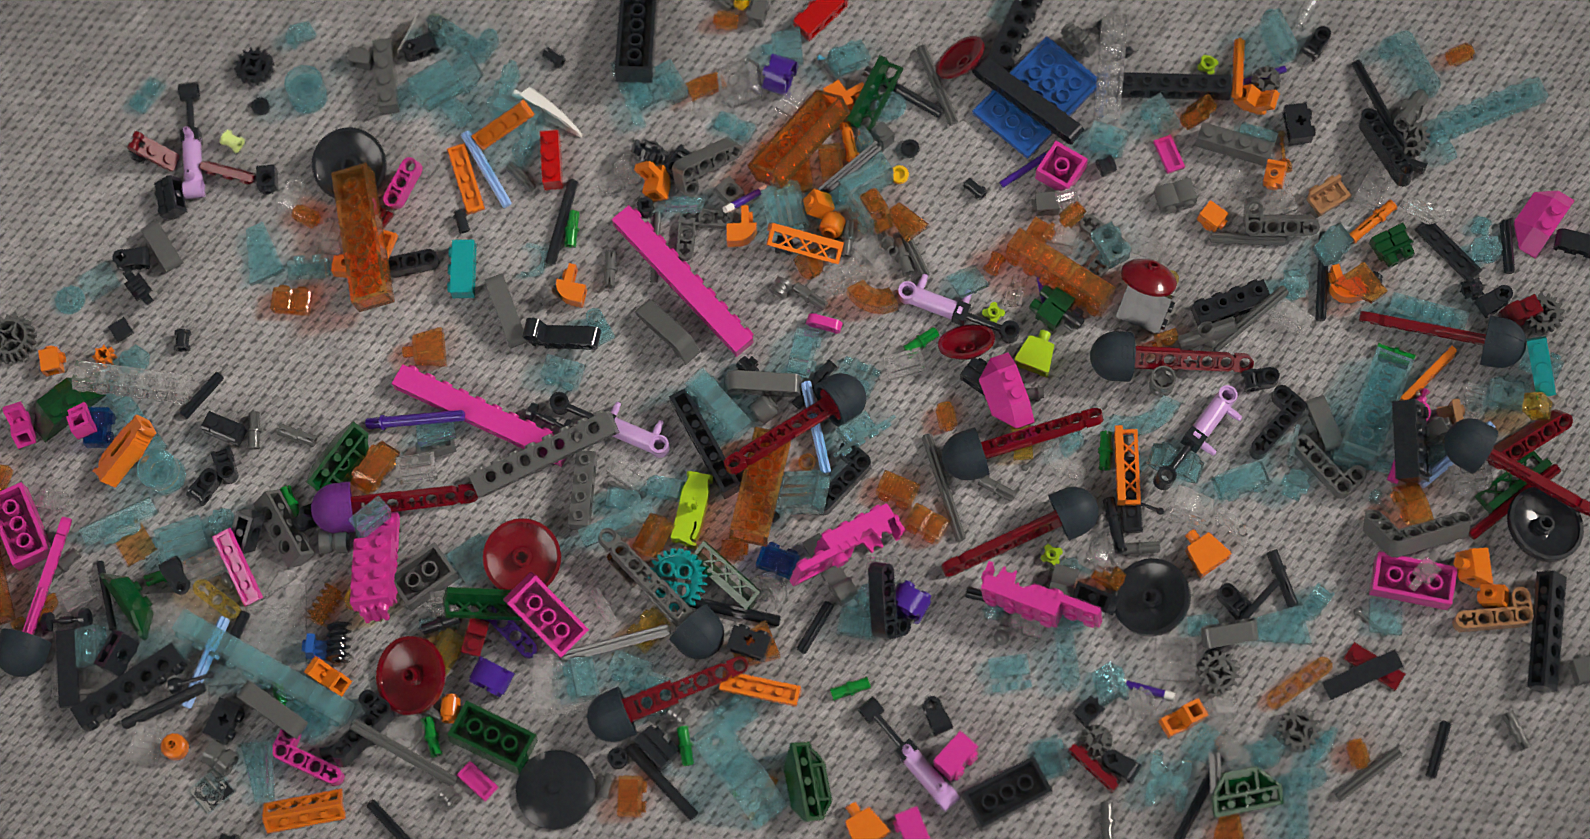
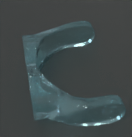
[520,243,548,277]

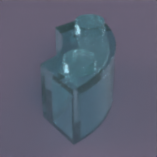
[787,326,822,378]
[1146,442,1204,484]
[1211,461,1271,502]

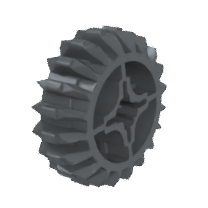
[0,314,37,364]

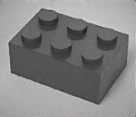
[394,542,459,612]

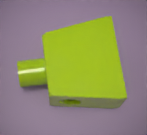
[1014,330,1055,378]

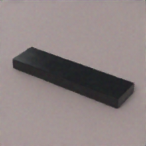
[1415,217,1482,281]
[1121,457,1143,533]
[56,629,80,709]
[1322,649,1404,700]

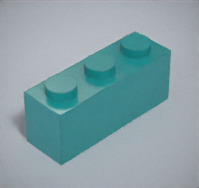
[447,239,477,298]
[1526,336,1557,398]

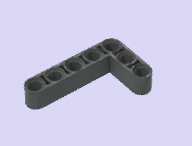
[1363,509,1472,557]

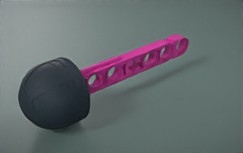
[0,516,72,677]

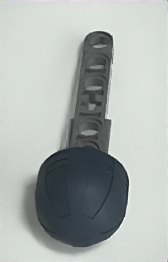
[598,528,725,660]

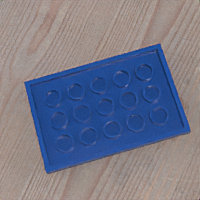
[972,36,1102,159]

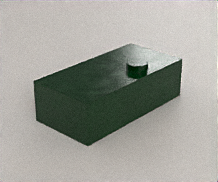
[447,700,538,775]

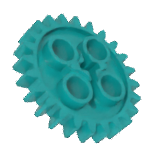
[648,548,707,612]

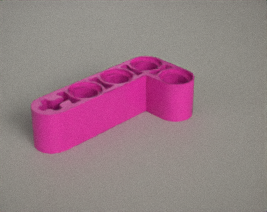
[271,729,345,786]

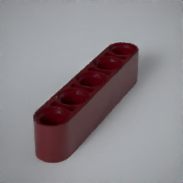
[1485,409,1573,470]

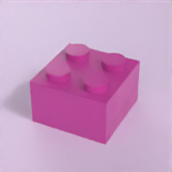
[1035,141,1088,197]
[933,730,979,783]

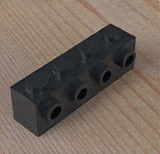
[1191,279,1270,326]

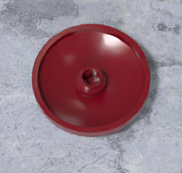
[483,518,561,590]
[376,636,446,715]

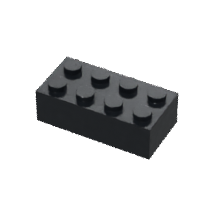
[1392,399,1432,484]
[962,756,1053,832]

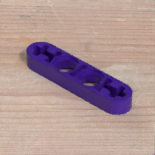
[486,607,538,659]

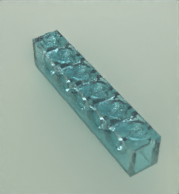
[1434,77,1549,142]

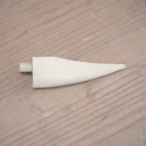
[512,87,582,137]

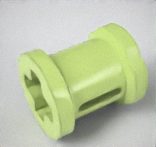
[220,130,245,153]

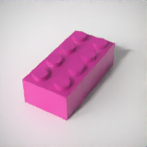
[0,482,52,571]
[1369,551,1457,610]
[503,572,589,657]

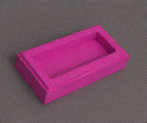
[1153,134,1185,174]
[456,761,499,802]

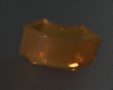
[847,280,898,314]
[350,441,400,495]
[1391,483,1434,525]

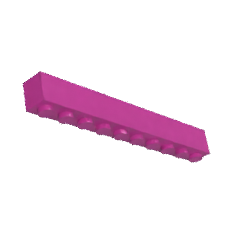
[612,205,754,357]
[392,364,567,467]

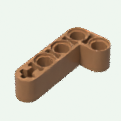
[1452,587,1533,632]

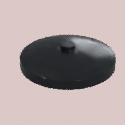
[312,127,387,202]
[1507,487,1584,562]
[1112,558,1191,637]
[516,750,596,830]

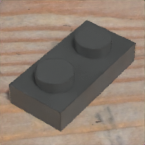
[416,433,457,461]

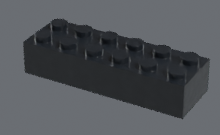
[614,0,659,83]

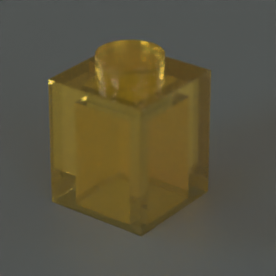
[1522,392,1552,420]

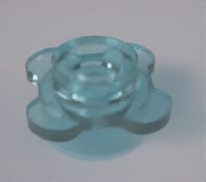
[1470,216,1492,236]
[982,605,1004,620]

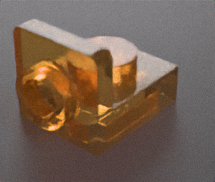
[1025,216,1056,245]
[1151,328,1178,347]
[721,538,749,561]
[1091,566,1126,591]

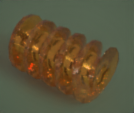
[304,583,344,627]

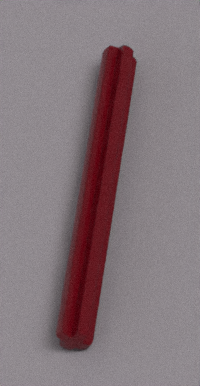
[1469,464,1561,540]

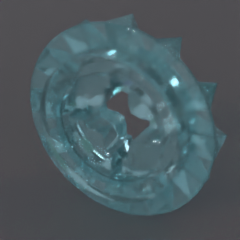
[877,92,906,120]
[55,285,85,314]

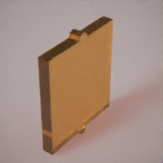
[114,522,157,567]

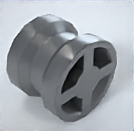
[769,277,793,300]
[537,285,561,308]
[666,703,690,726]
[437,785,463,811]

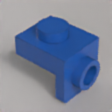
[302,633,328,660]

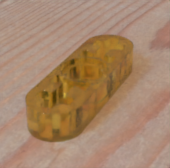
[193,579,242,621]

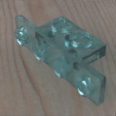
[611,61,656,128]
[833,410,896,457]
[79,497,158,545]
[578,500,656,548]

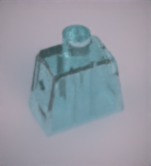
[761,27,804,65]

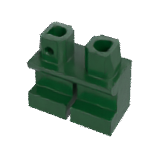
[1369,223,1415,268]
[1029,285,1076,332]

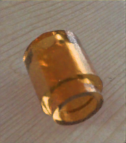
[712,10,739,31]
[1445,42,1475,66]
[1058,201,1087,228]
[291,204,321,228]
[935,401,958,431]
[1346,738,1371,770]

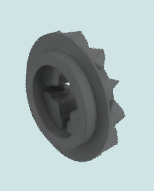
[1251,66,1281,91]
[1080,724,1112,756]

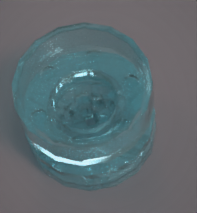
[284,65,328,114]
[137,449,186,495]

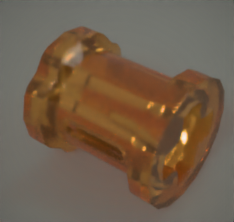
[983,251,1006,276]

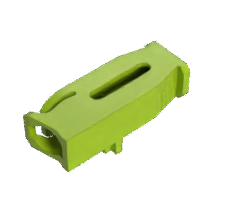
[671,471,714,550]

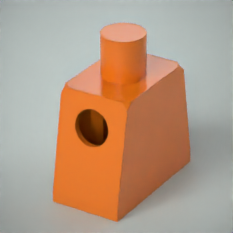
[1185,529,1232,579]
[1454,548,1493,588]
[845,802,890,839]

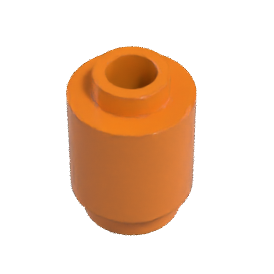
[440,694,461,724]

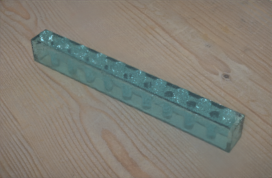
[171,608,356,727]

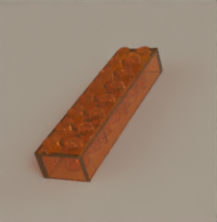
[331,163,395,312]

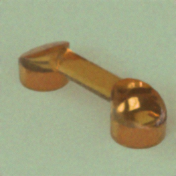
[10,593,59,631]

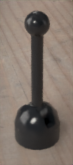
[167,671,214,694]

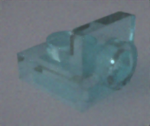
[285,21,317,50]
[1061,431,1084,459]
[1187,614,1219,637]

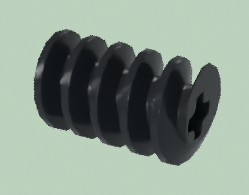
[325,621,352,663]

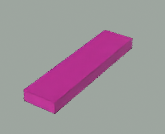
[212,528,263,607]

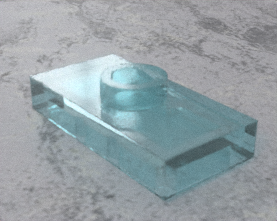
[664,196,705,213]

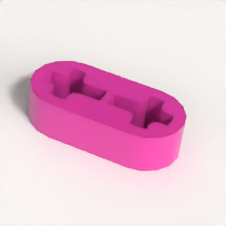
[806,313,843,334]

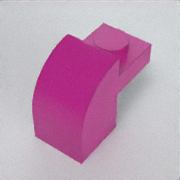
[2,401,37,449]
[66,402,97,440]

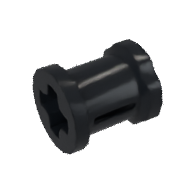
[637,197,655,219]
[174,329,191,352]

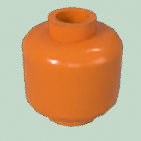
[819,211,846,239]
[160,733,189,761]

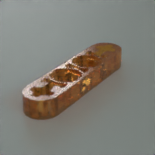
[1266,657,1333,709]

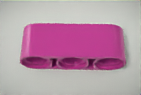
[383,157,423,210]

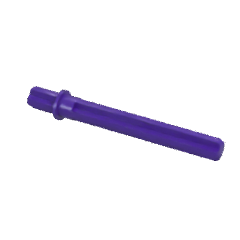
[365,410,465,430]

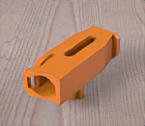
[93,415,157,488]

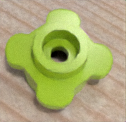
[1197,55,1219,74]
[982,302,1005,323]
[1041,544,1063,566]

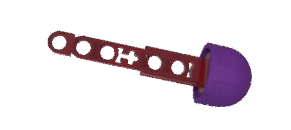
[311,482,478,533]

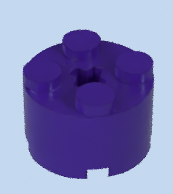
[761,53,798,96]
[895,580,932,624]
[469,656,515,698]

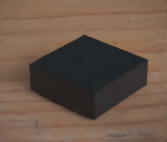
[108,317,134,343]

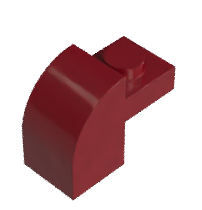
[1498,294,1544,326]
[460,619,490,658]

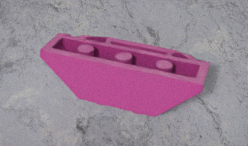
[1514,191,1575,259]
[979,352,1035,429]

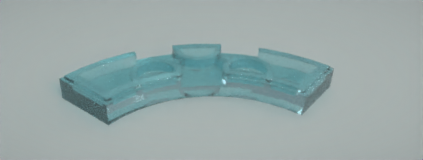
[1106,395,1181,437]

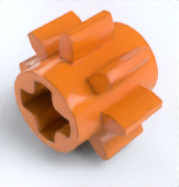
[92,345,118,370]

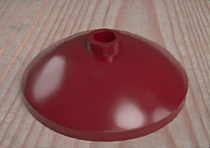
[936,36,984,79]
[1121,259,1177,297]
[938,325,995,360]

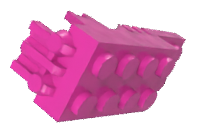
[789,503,905,587]
[350,512,400,623]
[981,561,1102,628]

